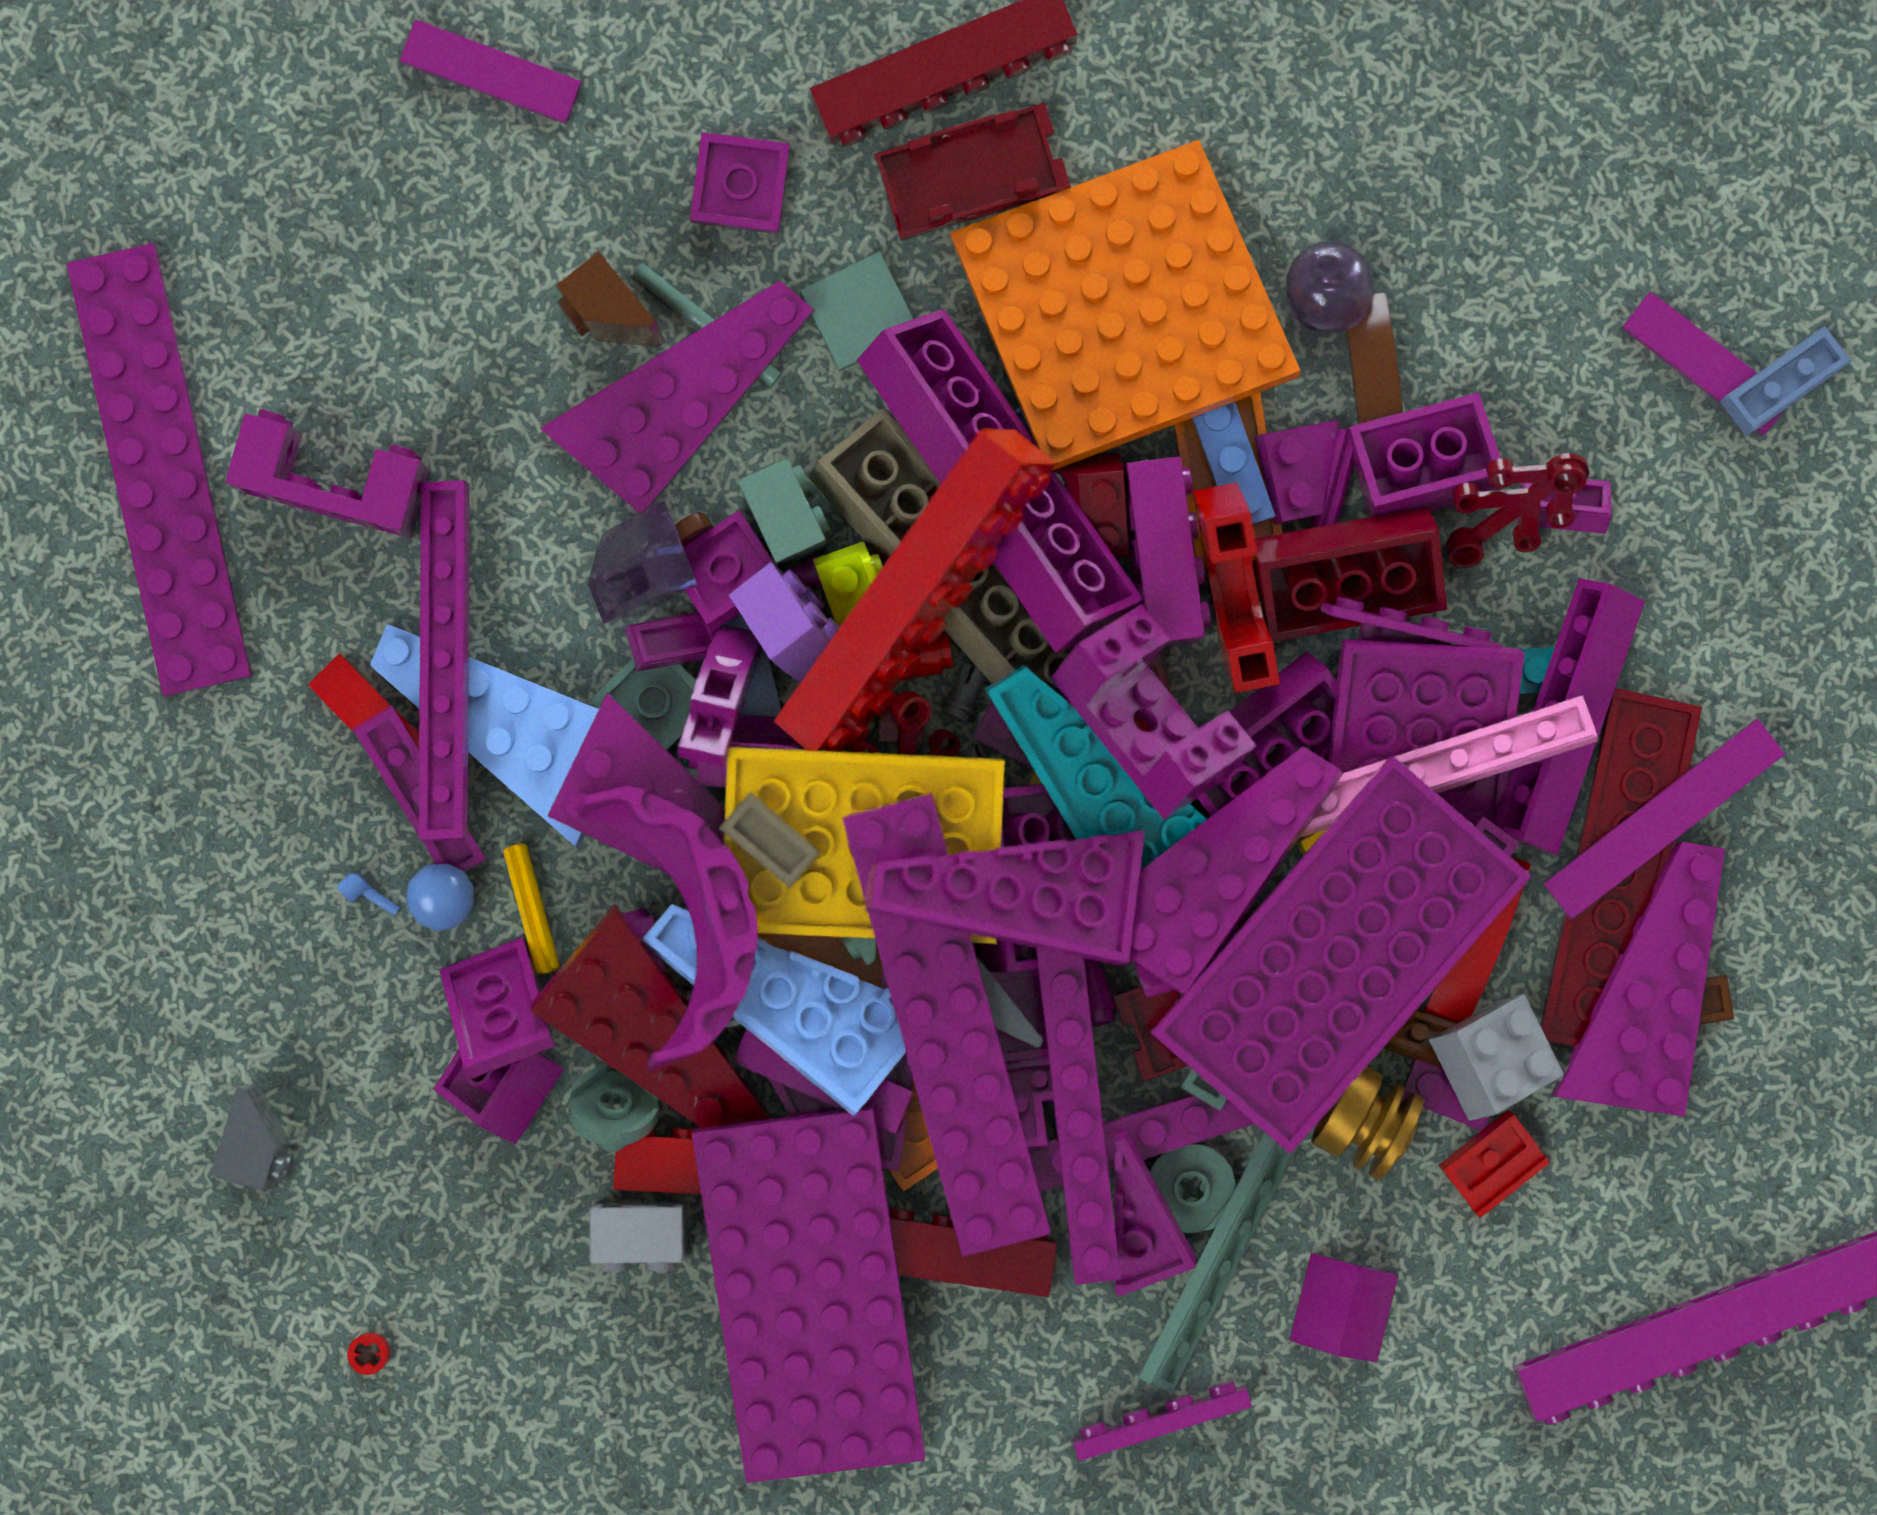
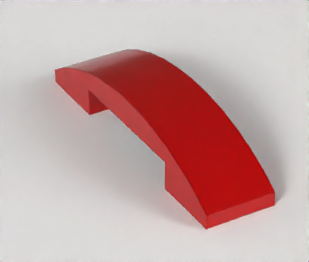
[308,653,419,749]
[1423,856,1531,1024]

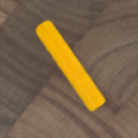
[503,843,560,975]

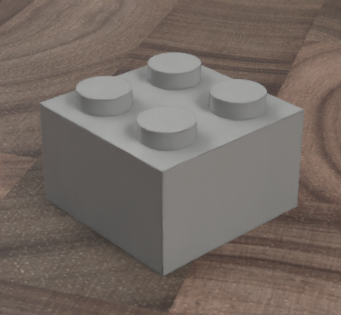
[1429,994,1564,1121]
[590,1202,688,1272]

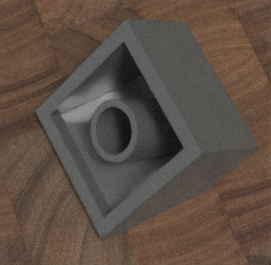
[210,1084,294,1191]

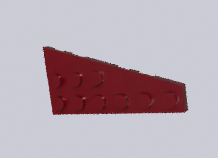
[531,904,774,1128]

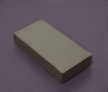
[720,792,820,888]

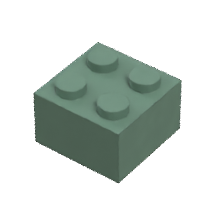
[738,458,832,570]

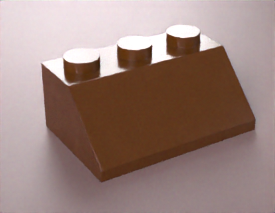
[556,251,666,347]

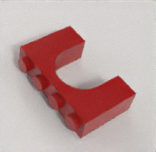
[1192,482,1280,693]

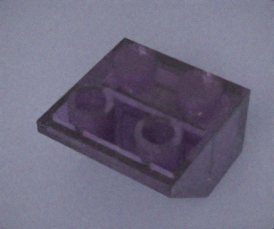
[587,501,697,624]

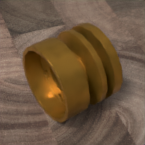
[1311,1066,1425,1181]

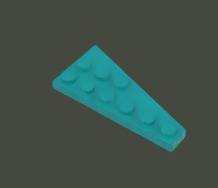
[985,665,1207,870]

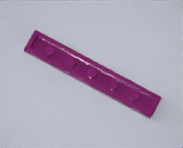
[1542,719,1785,919]

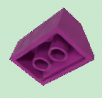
[1349,392,1503,517]

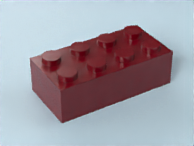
[1253,507,1448,642]

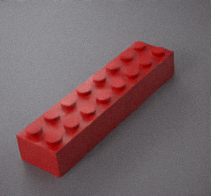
[774,429,1056,752]

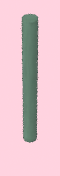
[632,263,782,387]

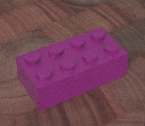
[1123,456,1210,647]

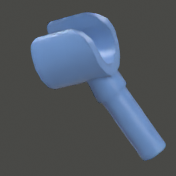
[337,872,400,916]

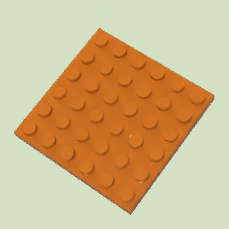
[950,140,1301,471]

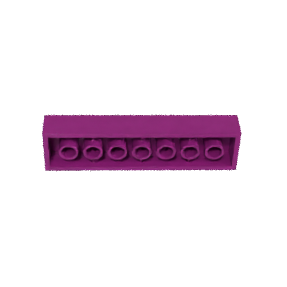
[857,309,1144,654]

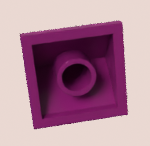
[1289,1253,1398,1363]

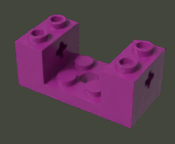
[225,409,431,539]
[1051,604,1256,820]

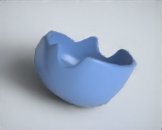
[406,864,474,931]

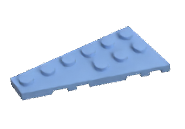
[370,624,598,848]
[642,904,906,1116]

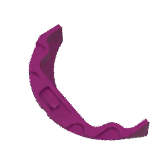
[577,786,758,1072]

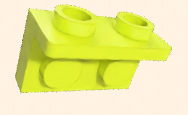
[813,541,883,627]

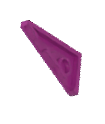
[1115,1130,1197,1297]

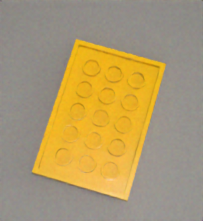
[724,747,1004,944]

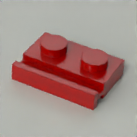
[1438,1110,1550,1218]

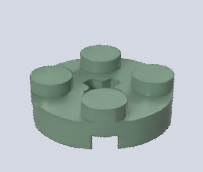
[568,1066,659,1152]
[1149,1144,1236,1233]

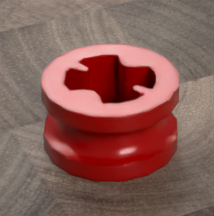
[347,1333,390,1375]

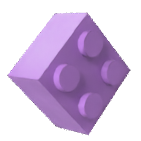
[729,562,840,683]

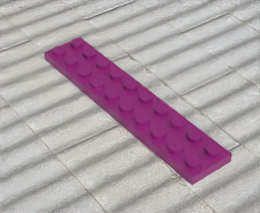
[66,243,252,697]
[842,793,1051,1257]

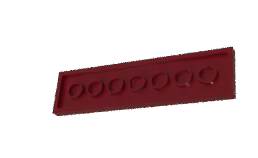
[1540,688,1702,1047]

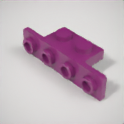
[1320,597,1503,648]

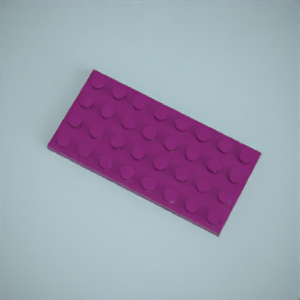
[1151,755,1531,1154]
[692,1105,926,1483]

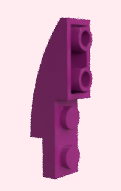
[678,624,762,767]

